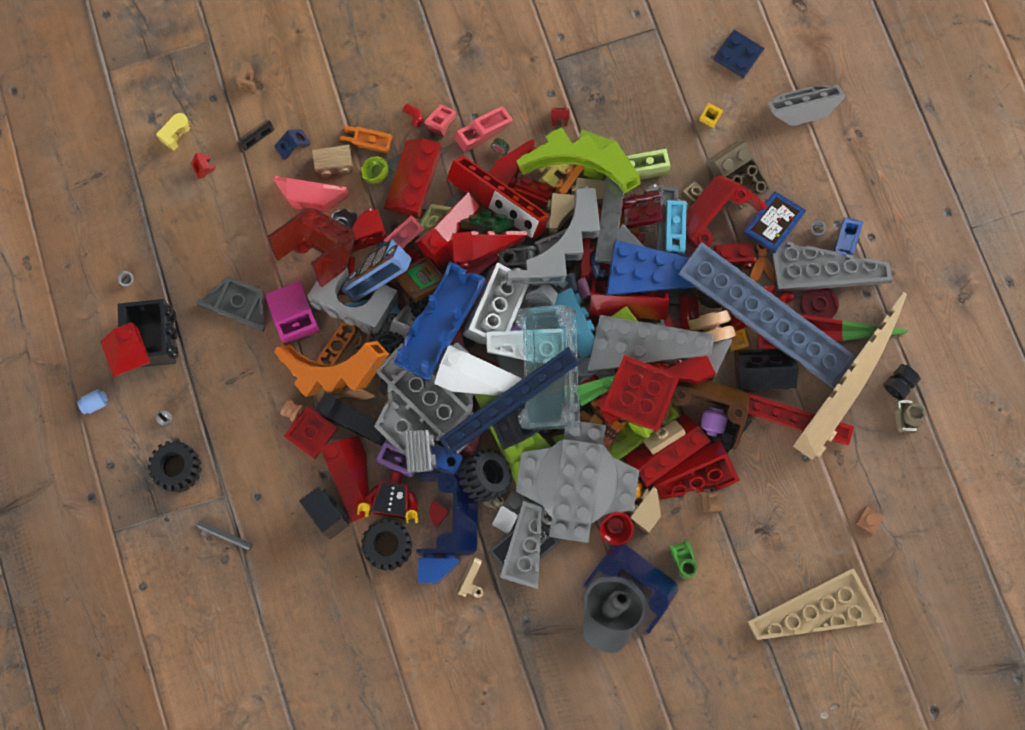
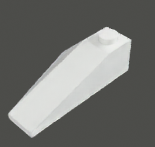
[434,345,522,396]

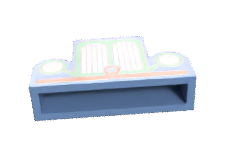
[342,239,412,303]

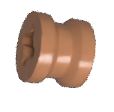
[280,399,304,423]

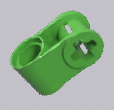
[668,539,698,579]

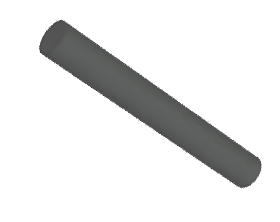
[196,521,253,551]

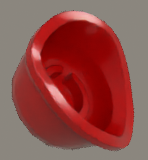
[599,512,634,546]

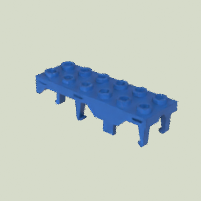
[394,261,485,381]

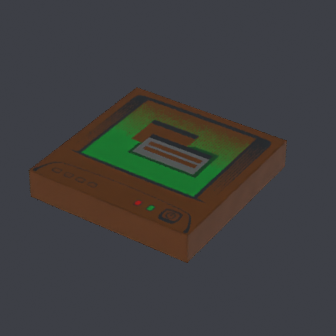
[395,257,444,302]

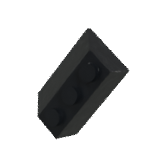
[734,349,798,391]

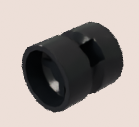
[883,364,921,400]

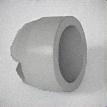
[811,220,827,236]
[117,271,134,286]
[156,410,173,426]

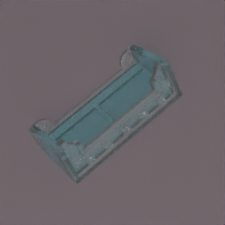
[516,305,580,430]

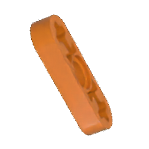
[317,322,357,365]

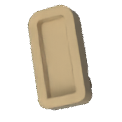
[455,557,483,598]

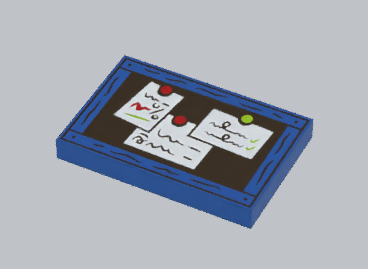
[743,191,806,253]

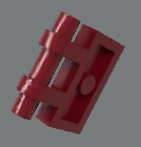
[623,190,664,229]

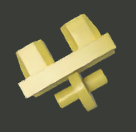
[538,164,569,187]

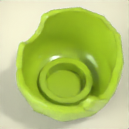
[360,156,389,184]

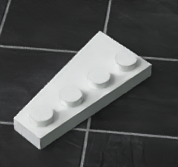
[486,329,566,364]

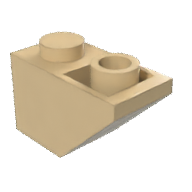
[629,487,661,534]

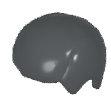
[329,208,358,236]

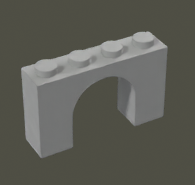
[308,259,399,335]

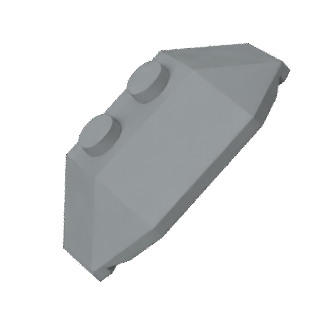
[767,85,845,126]

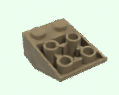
[707,141,771,209]

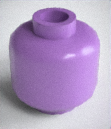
[700,407,728,437]

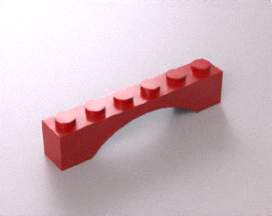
[597,356,716,425]

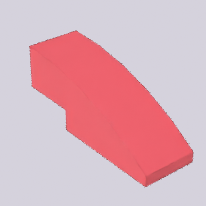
[454,106,513,153]

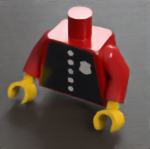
[357,472,418,524]

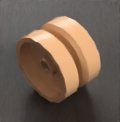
[688,310,736,342]

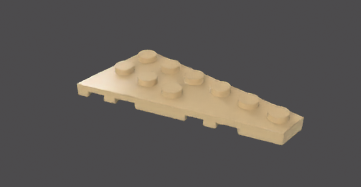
[747,568,883,640]

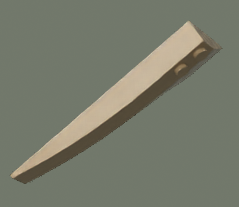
[793,292,907,460]

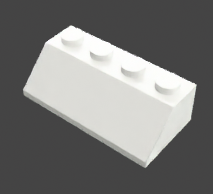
[462,263,529,345]

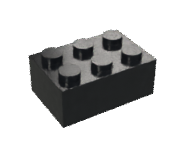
[299,486,349,540]

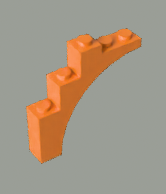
[274,341,389,397]

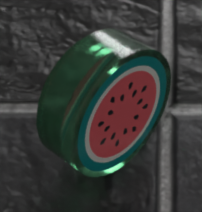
[491,138,510,155]

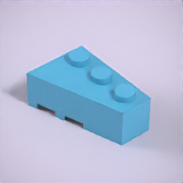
[554,288,596,359]

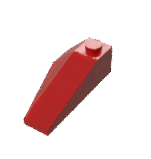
[414,192,480,271]
[653,440,740,499]

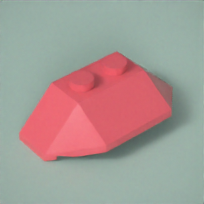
[273,175,349,212]

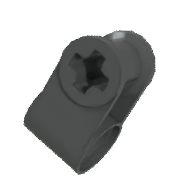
[499,246,537,270]

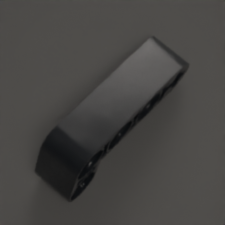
[315,392,386,447]

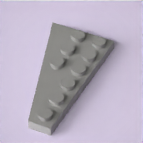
[771,242,892,292]
[588,315,714,373]

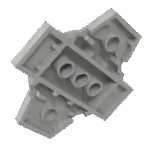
[374,342,474,454]
[516,419,639,543]

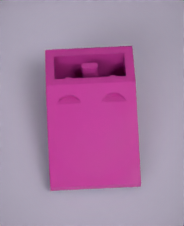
[265,281,320,345]

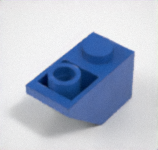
[418,554,459,584]

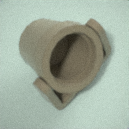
[894,400,926,432]

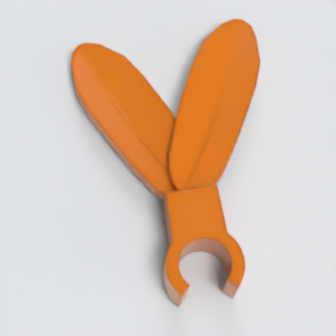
[750,243,776,283]

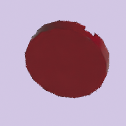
[800,288,839,319]

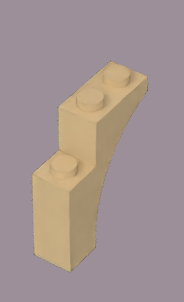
[546,178,606,235]

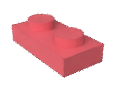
[384,215,425,249]

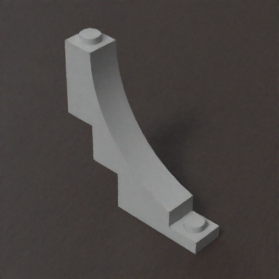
[506,186,600,285]

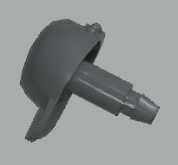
[582,574,647,653]

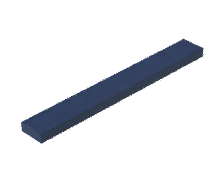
[439,347,581,455]

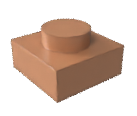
[856,507,884,534]

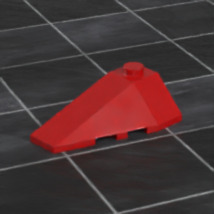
[449,231,527,269]
[320,436,370,522]

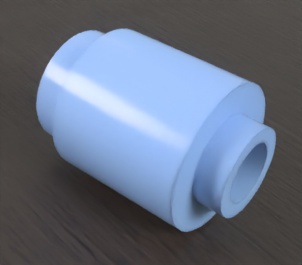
[77,389,108,415]

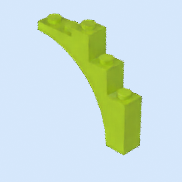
[516,127,641,193]

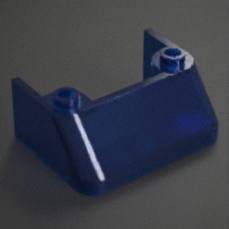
[416,473,478,556]
[583,544,678,635]

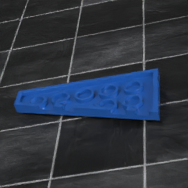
[606,240,695,296]

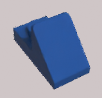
[834,217,864,256]

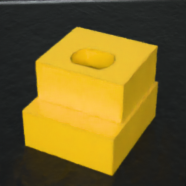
[699,103,723,128]

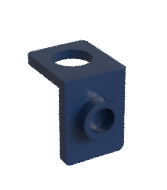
[275,129,311,160]

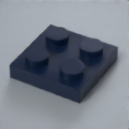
[713,29,764,79]

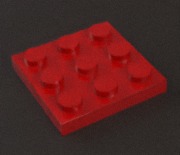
[602,355,680,433]

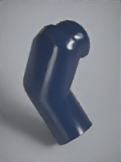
[591,250,606,279]

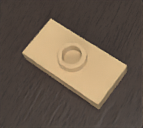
[643,420,686,455]

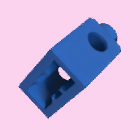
[431,443,463,476]

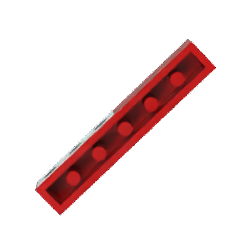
[447,156,550,239]

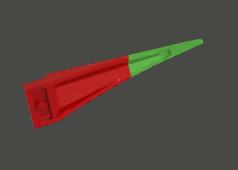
[758,314,909,349]

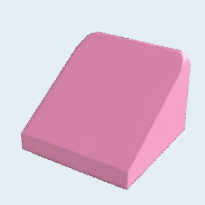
[575,277,591,302]

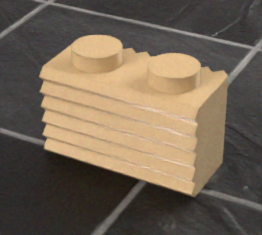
[312,144,354,178]

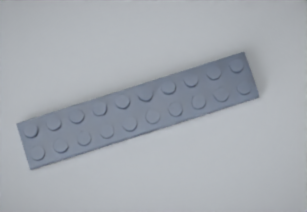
[678,242,856,388]

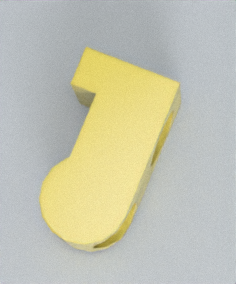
[156,113,191,151]

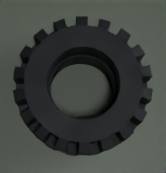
[148,441,202,492]
[458,449,512,502]
[361,519,413,571]

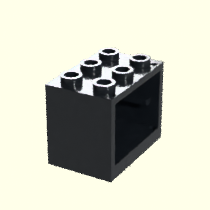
[117,299,178,367]

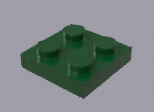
[461,211,514,234]

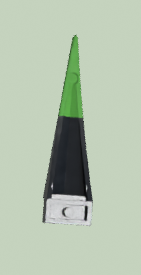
[493,375,615,450]

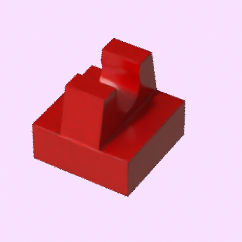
[551,107,570,126]
[191,152,216,179]

